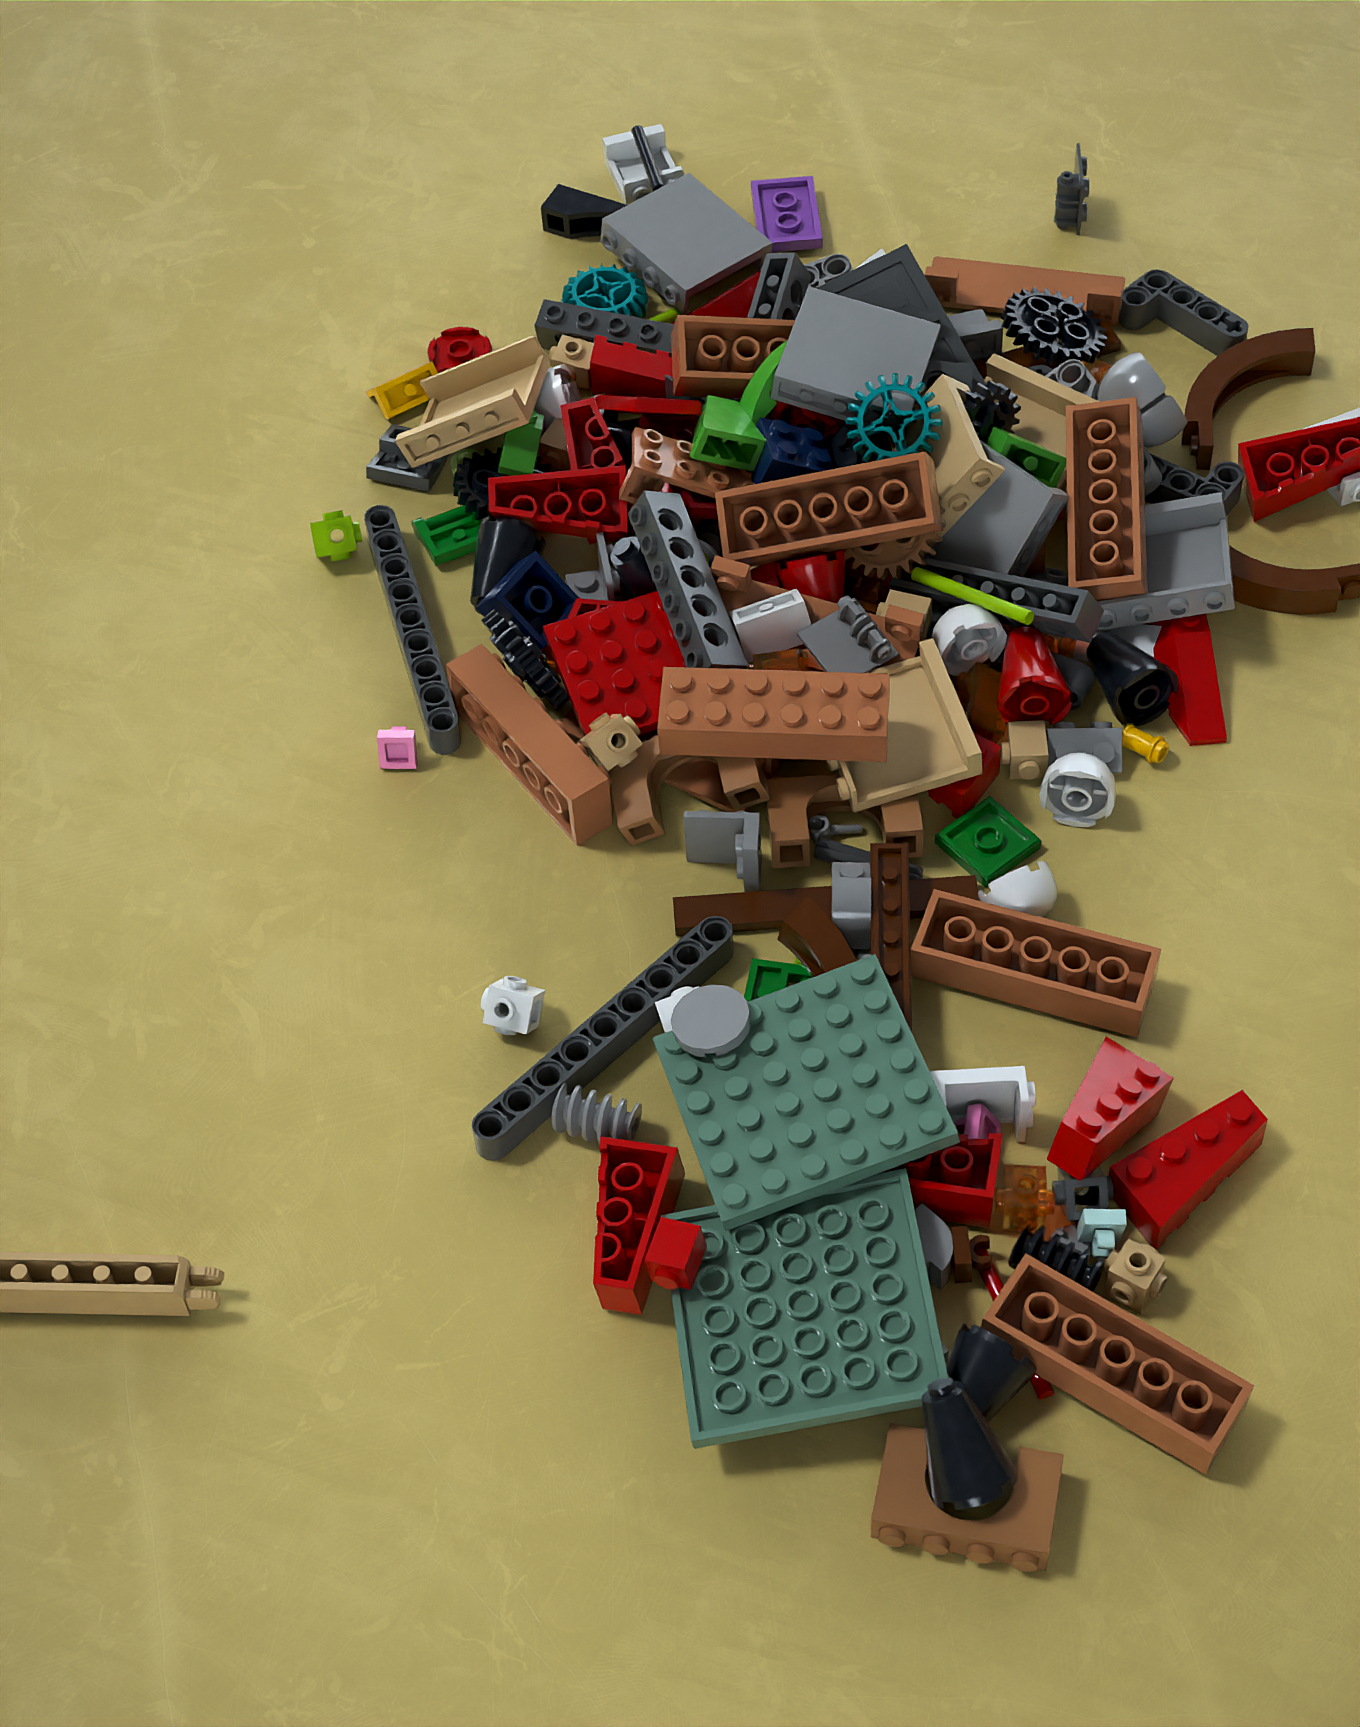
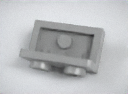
[1046,722,1122,774]

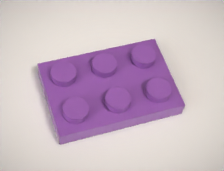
[751,176,823,253]

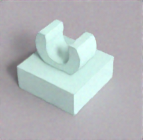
[1077,1209,1127,1258]

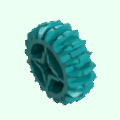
[561,264,648,318]
[846,373,942,462]

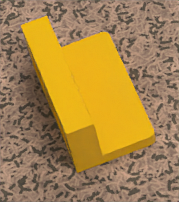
[366,362,438,420]

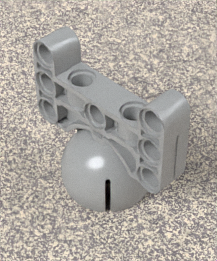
[1045,352,1188,514]

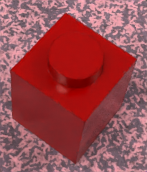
[644,1217,707,1290]

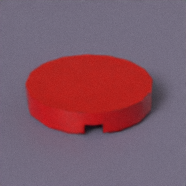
[427,327,492,373]

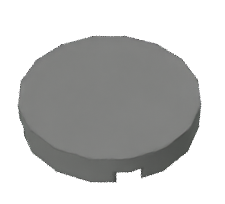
[671,985,751,1057]

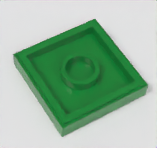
[934,796,1042,888]

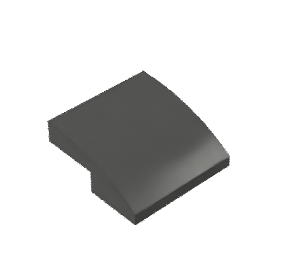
[366,424,449,491]

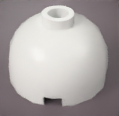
[534,364,581,430]
[932,604,1007,676]
[1039,753,1116,827]
[978,861,1057,918]

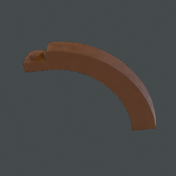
[1181,328,1316,470]
[1229,545,1360,614]
[777,897,856,977]

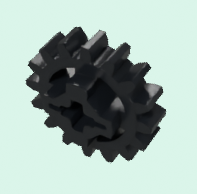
[963,380,1021,444]

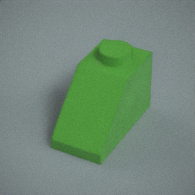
[498,410,544,476]
[986,427,1066,488]

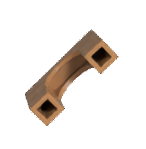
[607,735,770,846]
[765,774,924,869]
[871,1423,1064,1572]

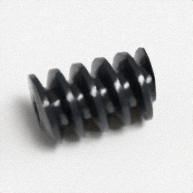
[1008,1225,1105,1292]

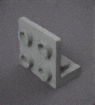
[948,309,1003,362]
[565,532,621,601]
[683,810,762,892]

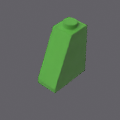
[690,395,766,471]

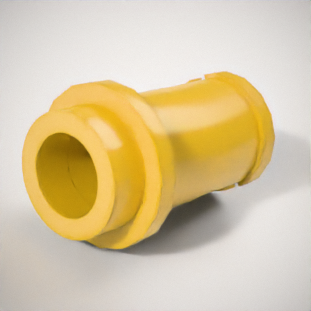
[1122,724,1169,763]

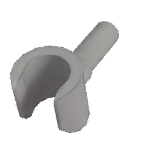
[809,815,862,843]

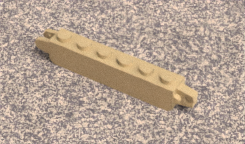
[0,1252,225,1316]

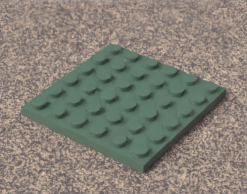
[652,954,960,1231]
[661,1168,948,1449]

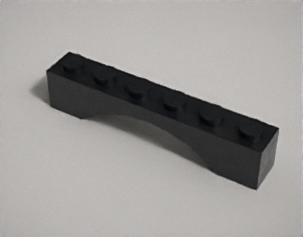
[541,184,627,239]

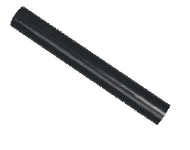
[631,125,664,191]

